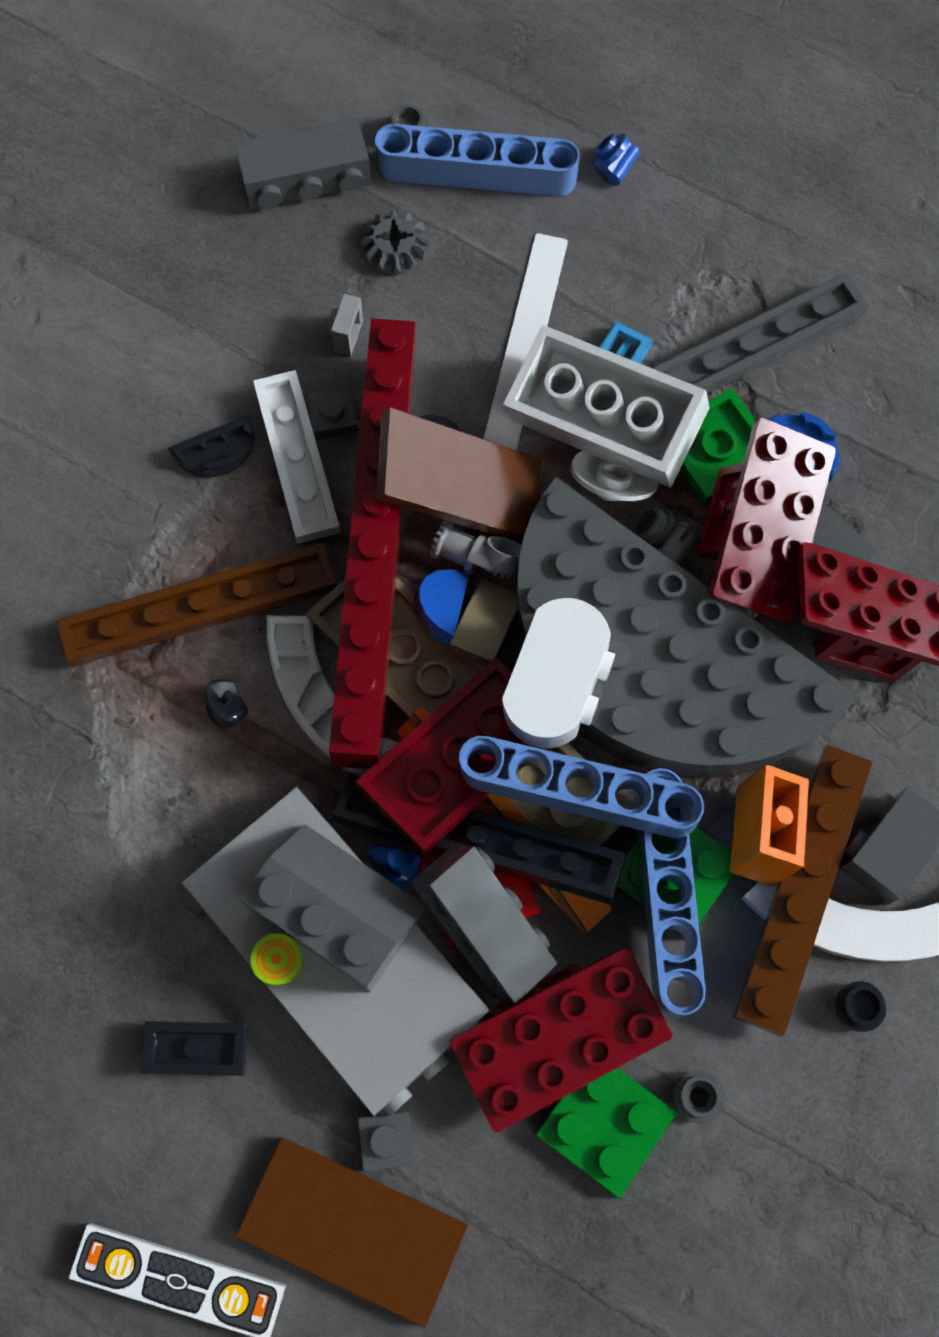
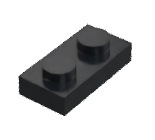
[141,1021,249,1076]

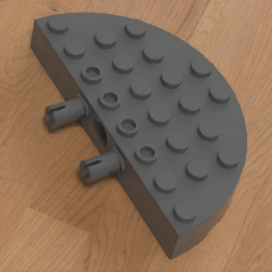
[516,477,859,778]

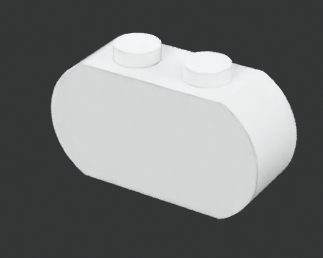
[502,598,616,748]

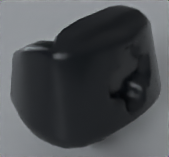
[205,679,248,729]

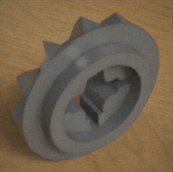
[361,209,428,273]

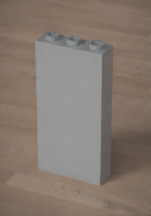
[182,787,490,1116]

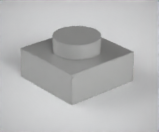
[327,294,363,357]

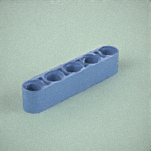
[375,124,580,197]
[459,736,704,838]
[634,768,706,1018]

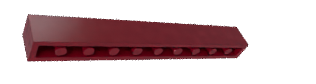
[329,318,416,769]

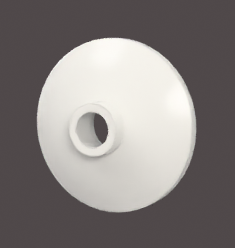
[571,451,659,502]

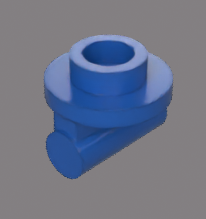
[594,134,640,186]
[368,845,421,890]

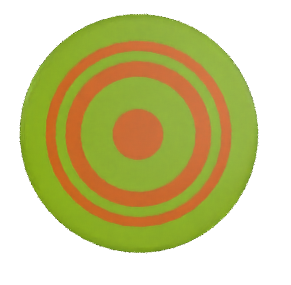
[251,933,303,986]

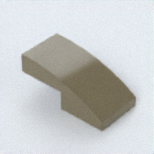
[448,578,517,666]

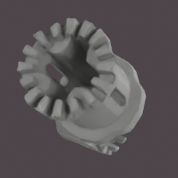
[430,520,522,579]

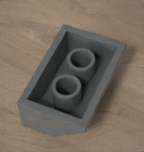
[240,824,427,992]

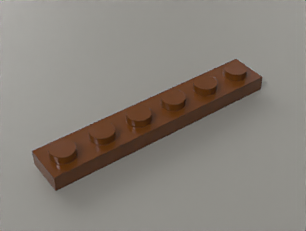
[57,542,337,667]
[733,745,873,1037]

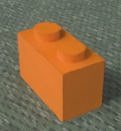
[730,764,809,886]

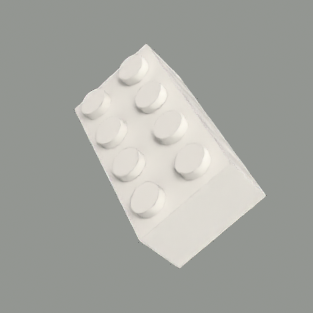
[503,325,710,488]

